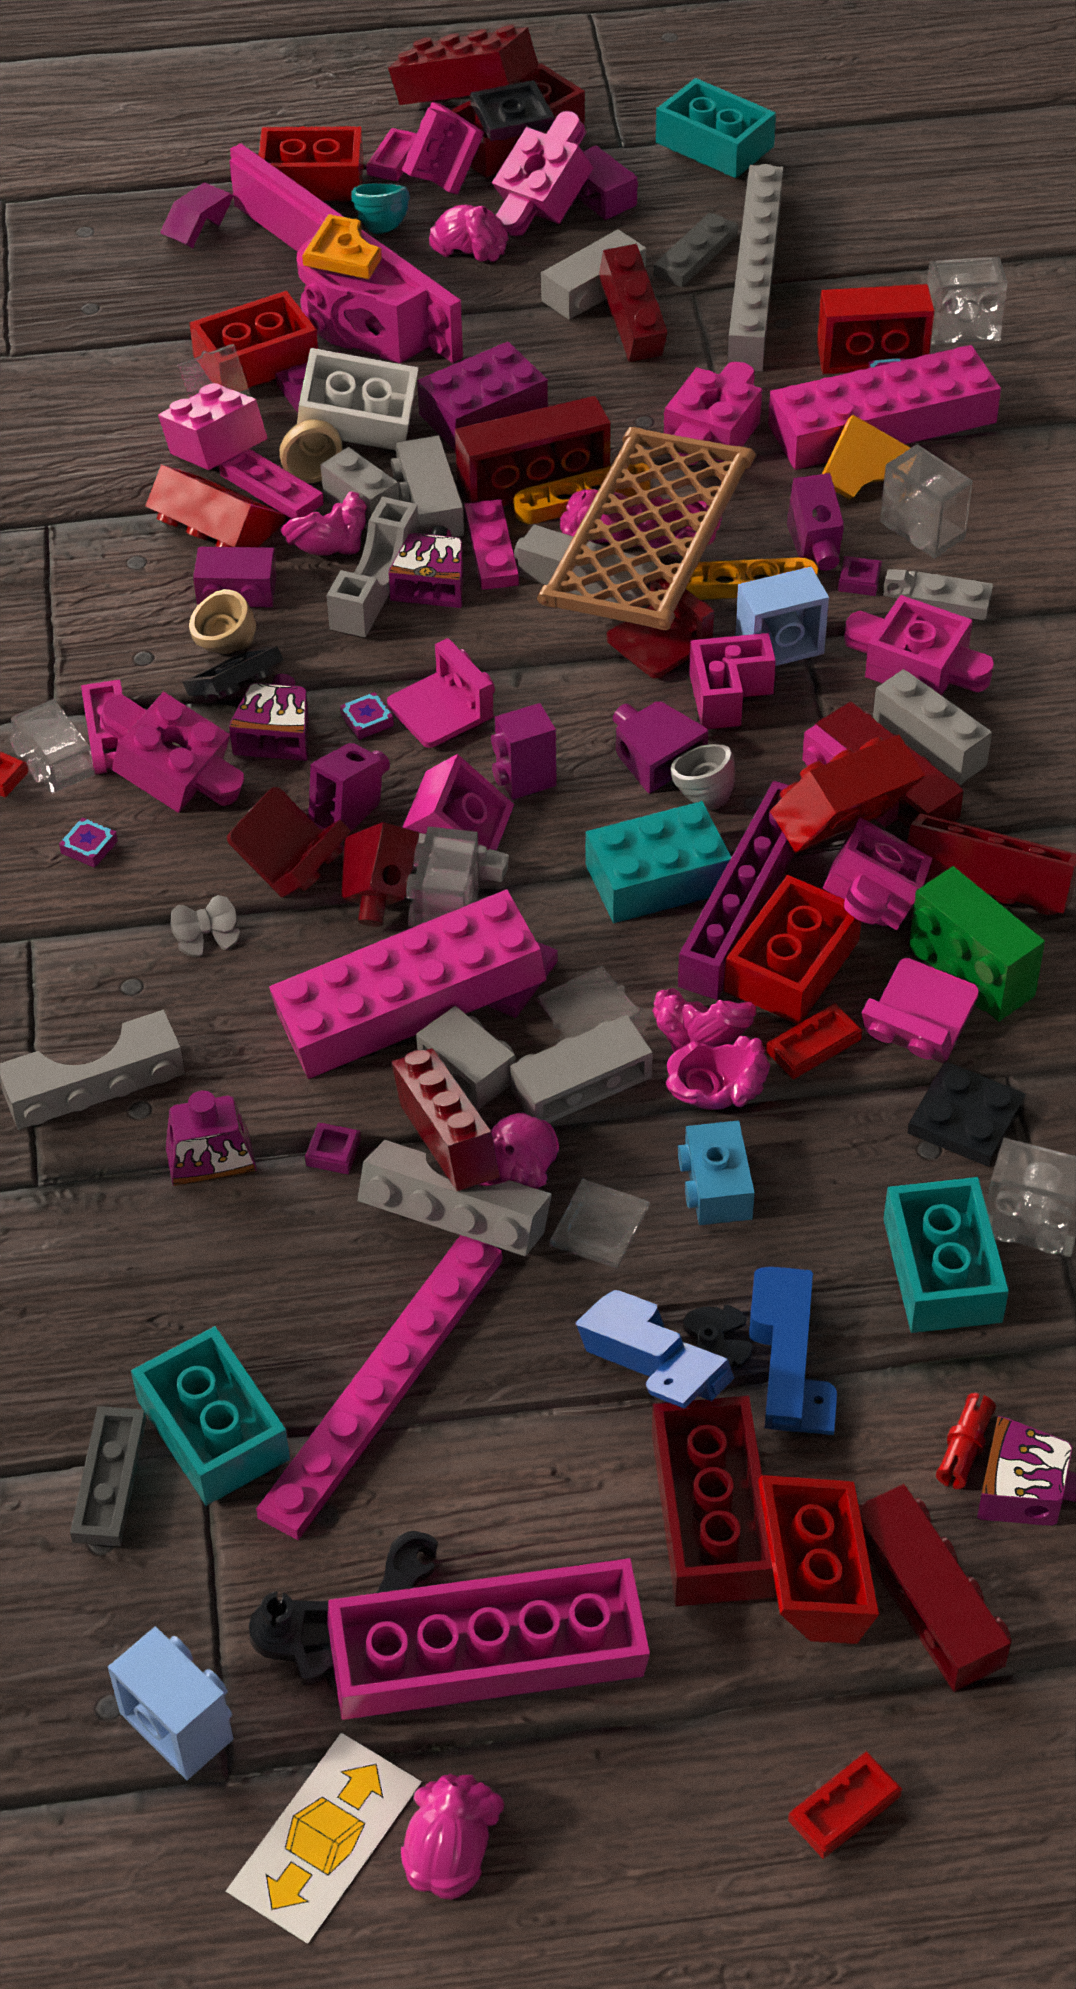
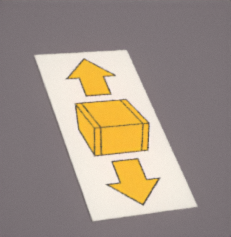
[226,1733,422,1944]

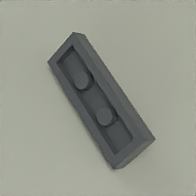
[653,212,738,287]
[70,1406,147,1547]

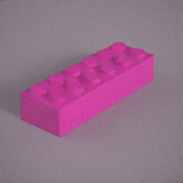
[768,345,1001,470]
[269,889,546,1079]
[328,1558,650,1720]

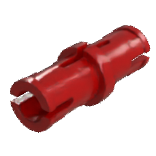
[935,1393,996,1489]

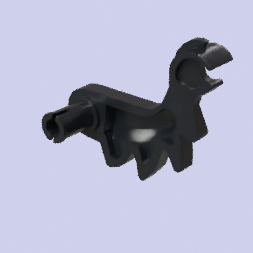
[249,1531,438,1686]

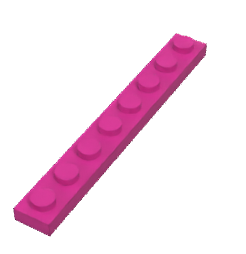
[256,1235,502,1540]

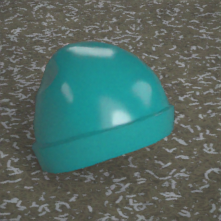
[352,183,410,235]

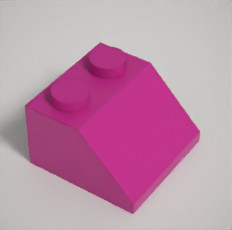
[402,754,514,851]

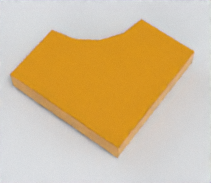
[302,214,382,279]
[822,415,916,500]

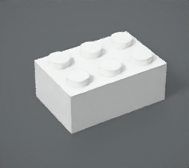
[297,348,418,450]

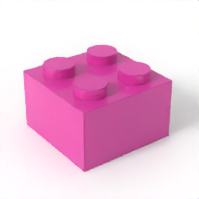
[158,384,268,470]

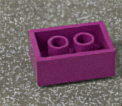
[417,341,548,452]

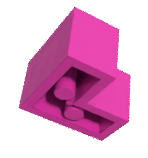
[690,633,776,729]

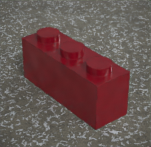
[599,243,668,362]

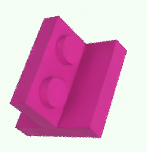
[402,102,485,194]

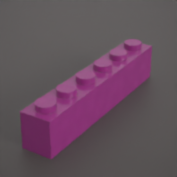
[678,780,795,1000]

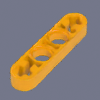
[514,463,651,524]
[686,557,818,600]

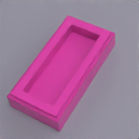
[366,128,417,182]

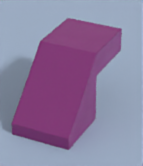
[160,182,233,249]

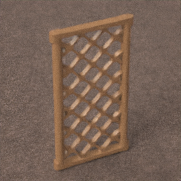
[537,427,756,630]

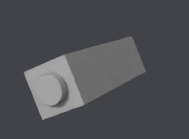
[514,524,658,608]

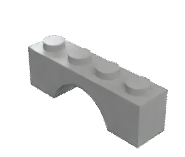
[327,496,419,638]
[0,1010,185,1130]
[357,1140,551,1256]

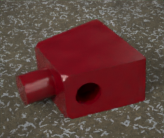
[342,822,420,927]

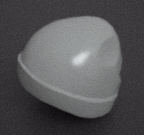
[671,744,735,810]

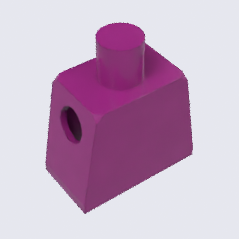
[787,473,844,571]
[613,701,708,794]
[308,743,390,831]

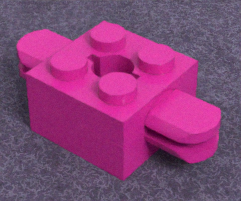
[492,111,594,236]
[664,362,762,465]
[844,595,994,696]
[100,691,244,813]
[823,817,932,930]

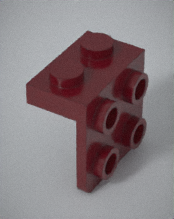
[607,578,714,678]
[227,787,351,898]

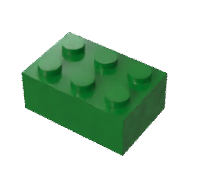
[909,866,1045,1022]

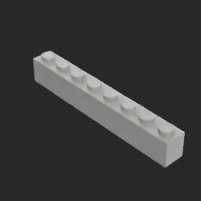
[727,164,783,372]

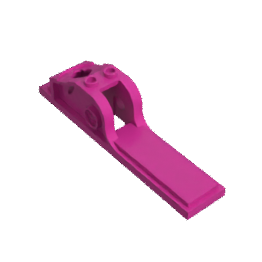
[229,143,463,363]

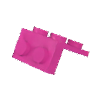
[387,638,495,748]
[862,958,979,1063]

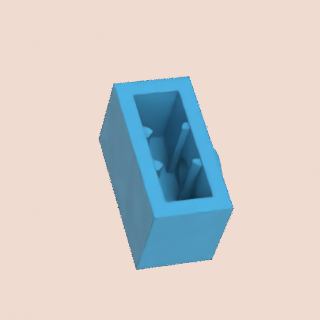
[678,1120,755,1225]

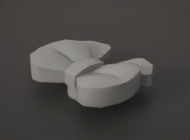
[171,895,240,958]

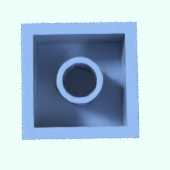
[735,566,829,666]
[108,1626,233,1780]

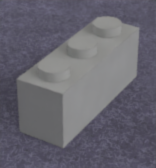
[541,229,646,320]
[391,436,464,537]
[873,669,992,785]
[510,1015,652,1123]

